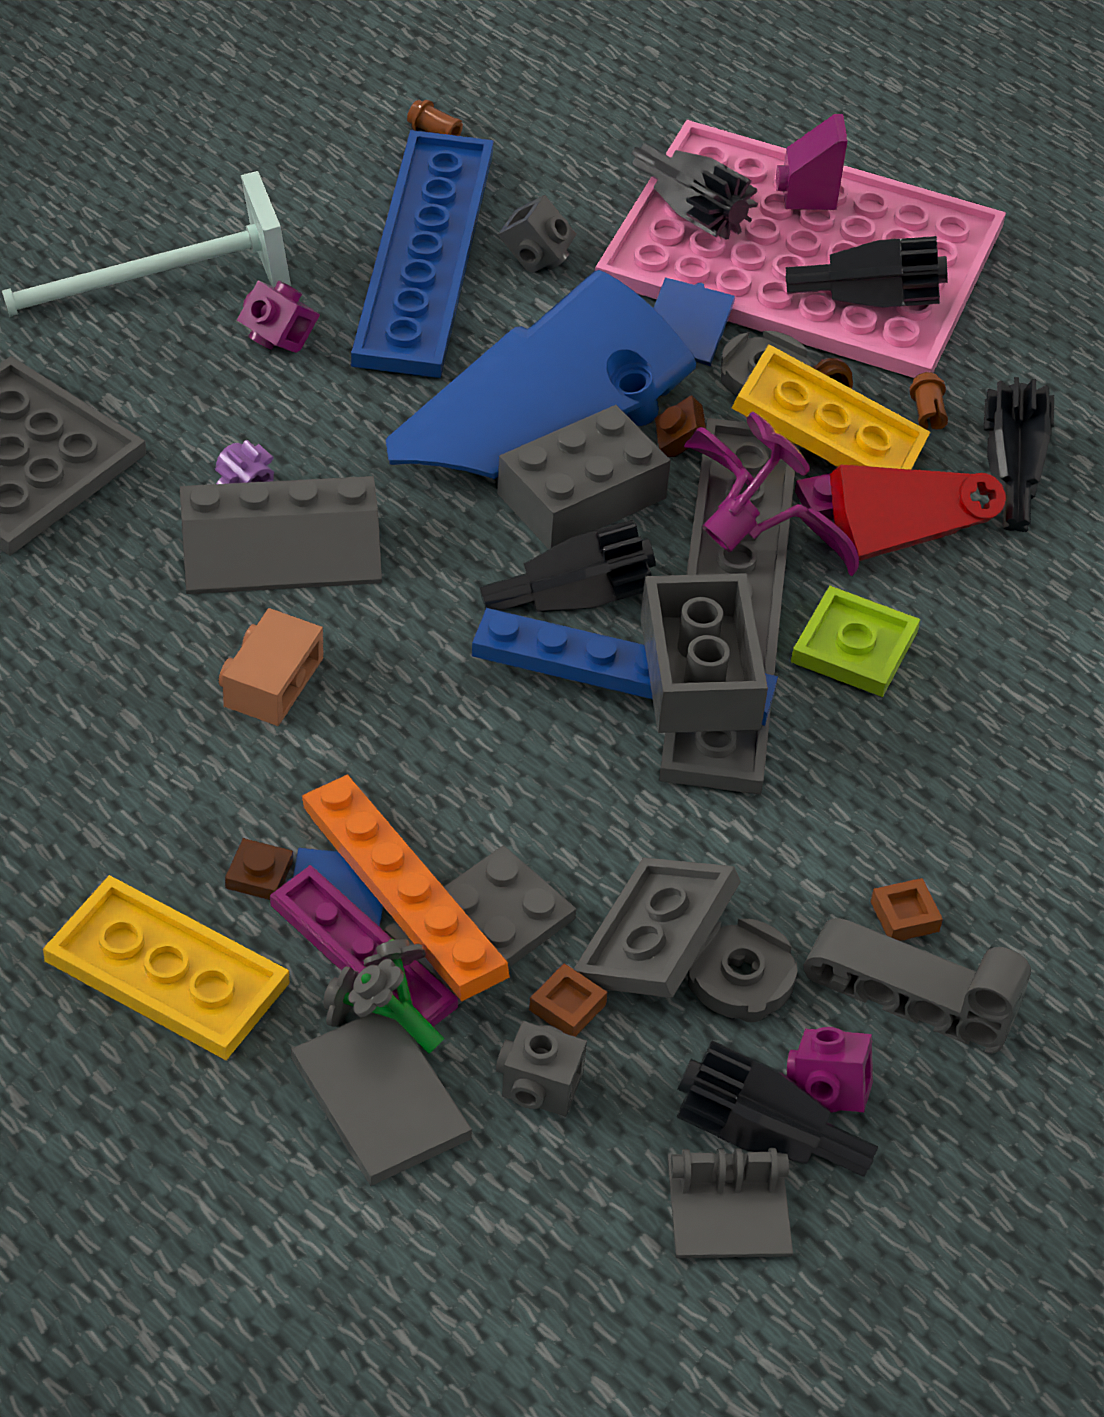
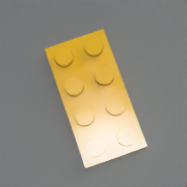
[732,344,930,469]
[43,875,290,1060]

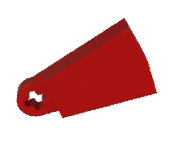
[830,464,1006,561]

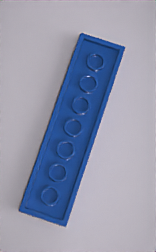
[351,130,494,378]

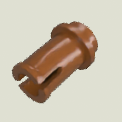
[407,100,463,136]
[909,372,948,429]

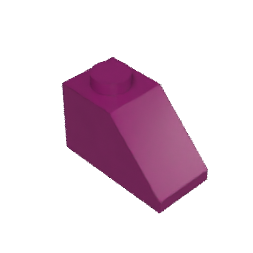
[776,114,848,210]

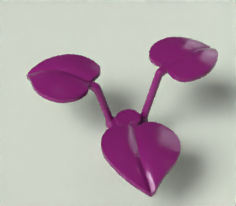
[684,412,859,576]

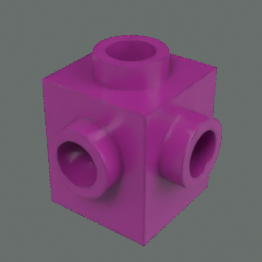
[237,280,320,353]
[787,1027,873,1112]

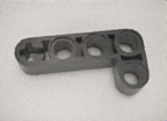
[803,918,1031,1053]

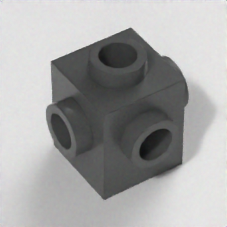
[498,195,577,273]
[496,1021,587,1117]

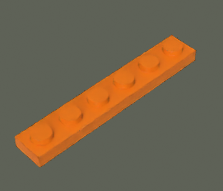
[302,774,510,1002]

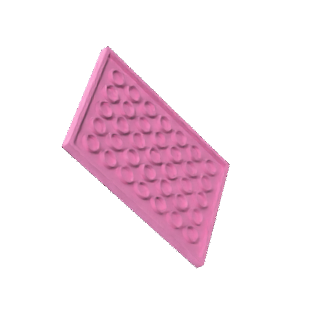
[595,120,1006,378]

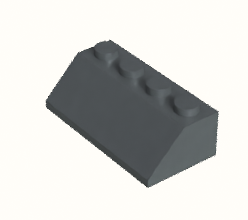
[180,476,382,594]

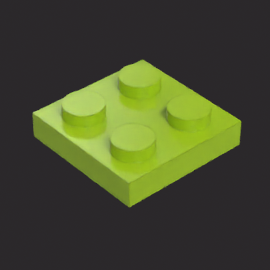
[791,586,920,697]

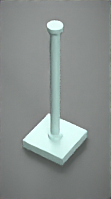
[2,171,291,317]

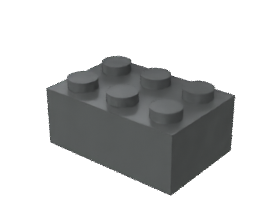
[497,405,671,549]
[641,573,768,733]

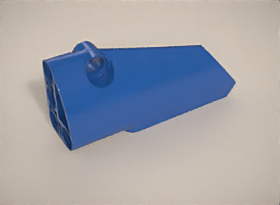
[386,270,696,479]

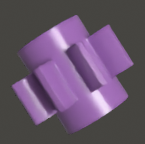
[215,440,274,484]

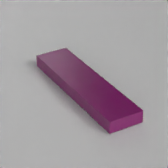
[270,865,458,1027]

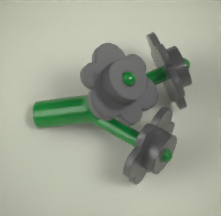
[323,939,445,1054]

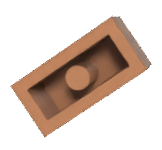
[219,608,323,726]

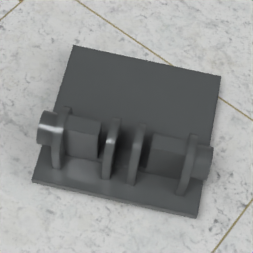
[667,1148,793,1258]

